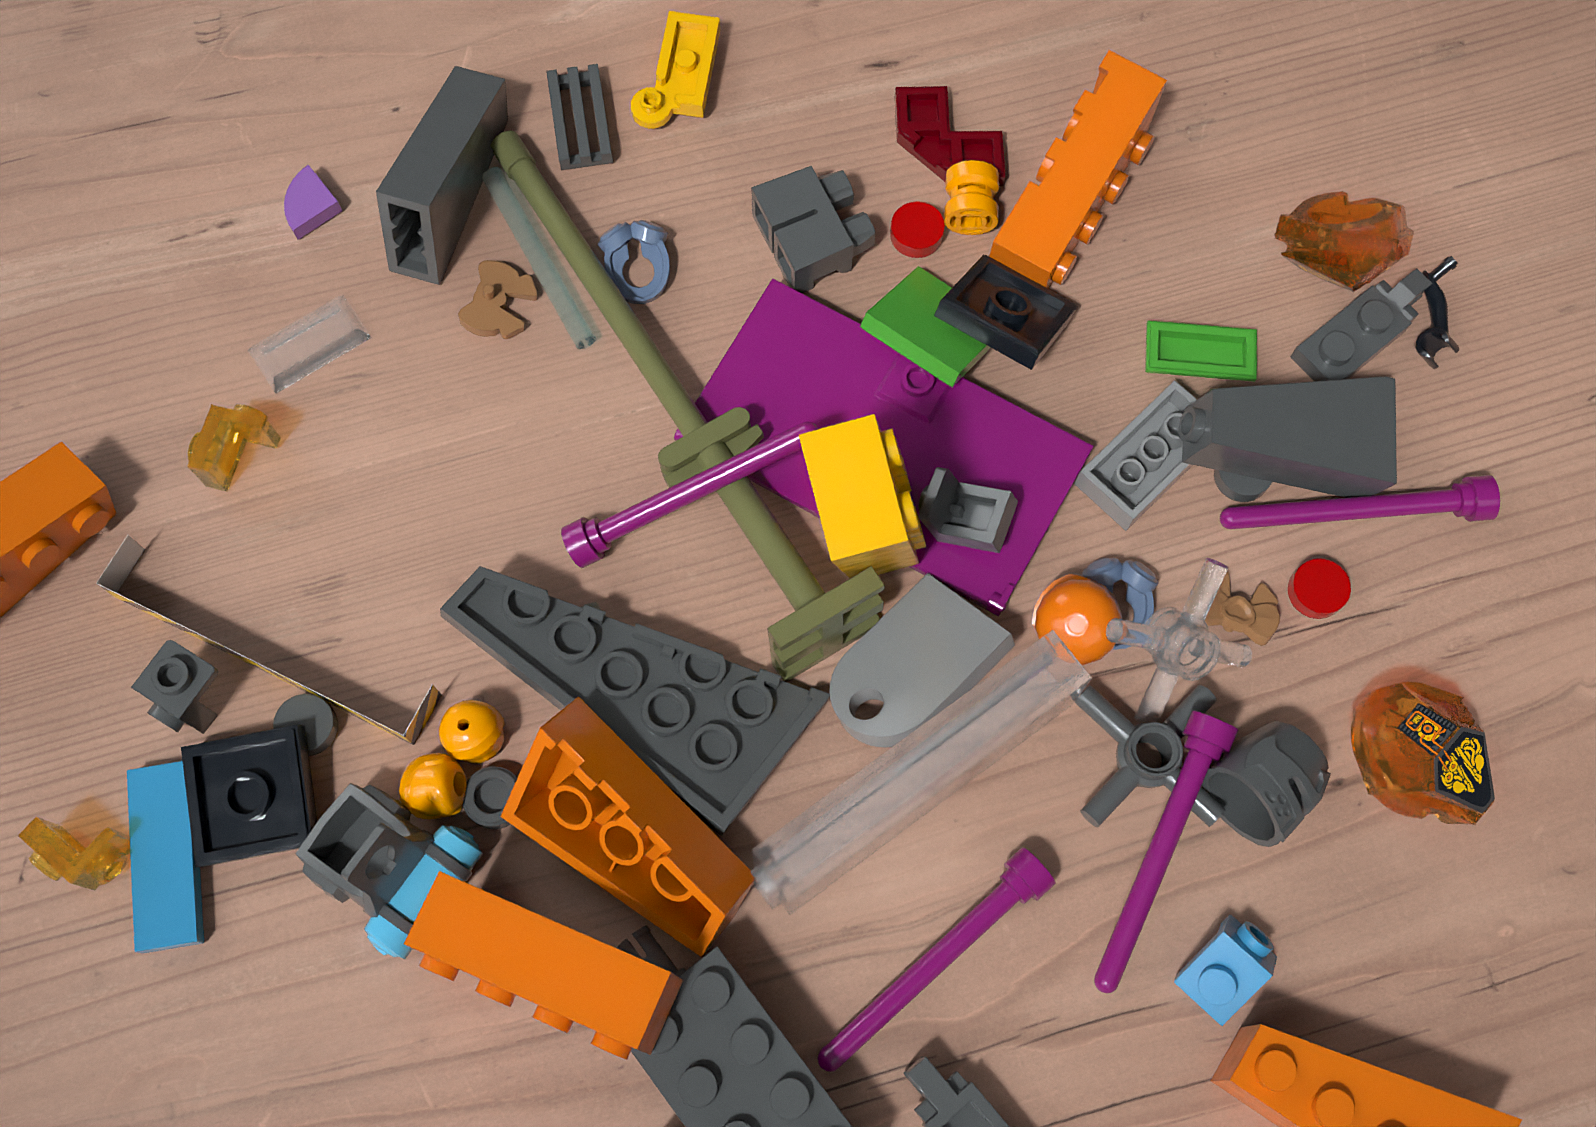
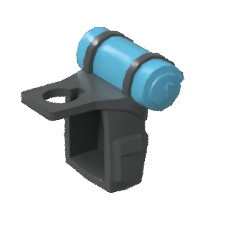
[296,783,483,959]

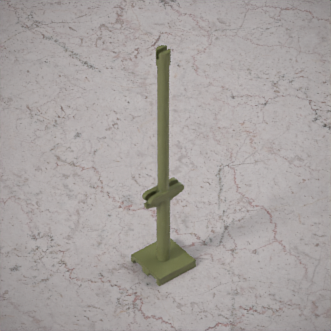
[490,131,885,682]

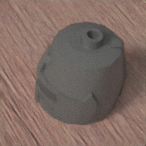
[1202,721,1331,847]

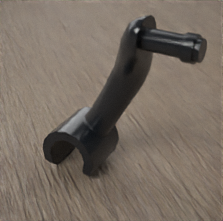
[1415,256,1459,369]

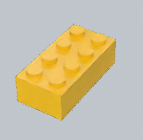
[799,414,926,578]

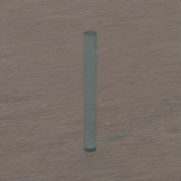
[482,167,596,349]

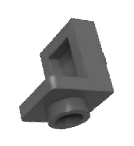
[919,467,1018,553]
[131,640,218,734]

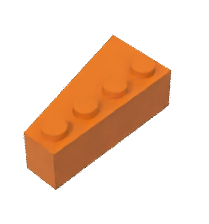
[989,50,1167,289]
[0,442,117,618]
[500,696,757,957]
[404,871,683,1060]
[1210,1024,1522,1127]

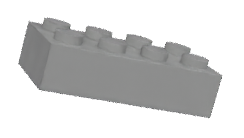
[1074,380,1197,531]

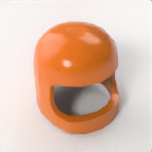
[1032,574,1122,665]

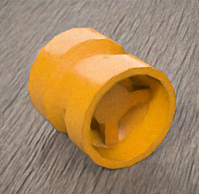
[944,160,999,235]

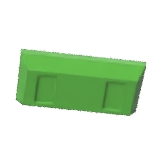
[1145,321,1257,382]

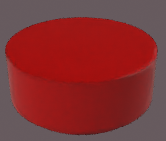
[890,201,945,258]
[1288,559,1351,619]

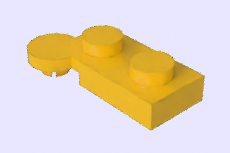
[631,11,721,129]

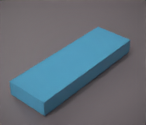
[127,761,204,954]

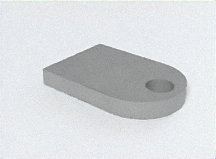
[829,573,1015,748]

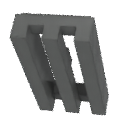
[546,64,613,170]

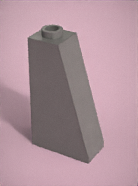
[376,66,508,285]
[1178,376,1397,498]

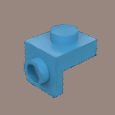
[1174,915,1277,1026]

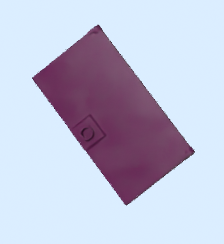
[674,278,1093,617]

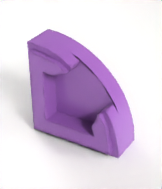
[284,165,342,240]

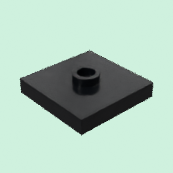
[934,255,1078,370]
[181,725,318,868]

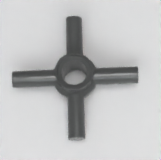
[1074,685,1226,827]

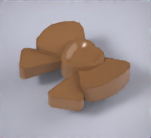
[458,260,538,339]
[1194,571,1280,646]

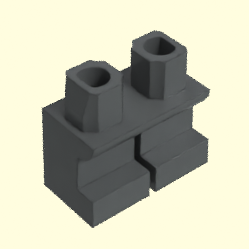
[751,166,876,293]

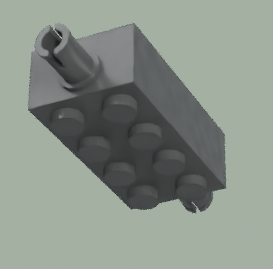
[616,925,852,1127]

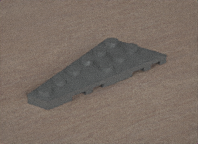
[440,566,830,836]

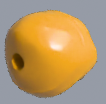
[439,700,505,763]
[399,753,467,819]

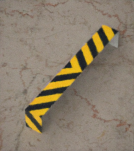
[96,535,442,745]

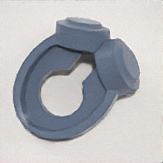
[598,220,670,304]
[1082,558,1159,650]

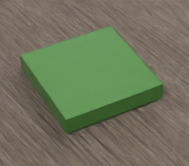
[860,266,991,387]

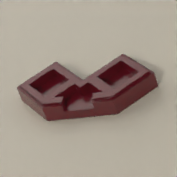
[894,86,1006,186]

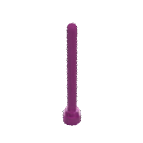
[561,421,819,568]
[1220,475,1500,530]
[1094,711,1238,993]
[817,847,1056,1072]

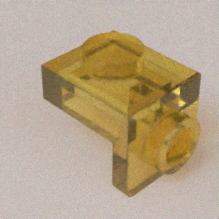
[187,404,281,492]
[18,817,130,891]

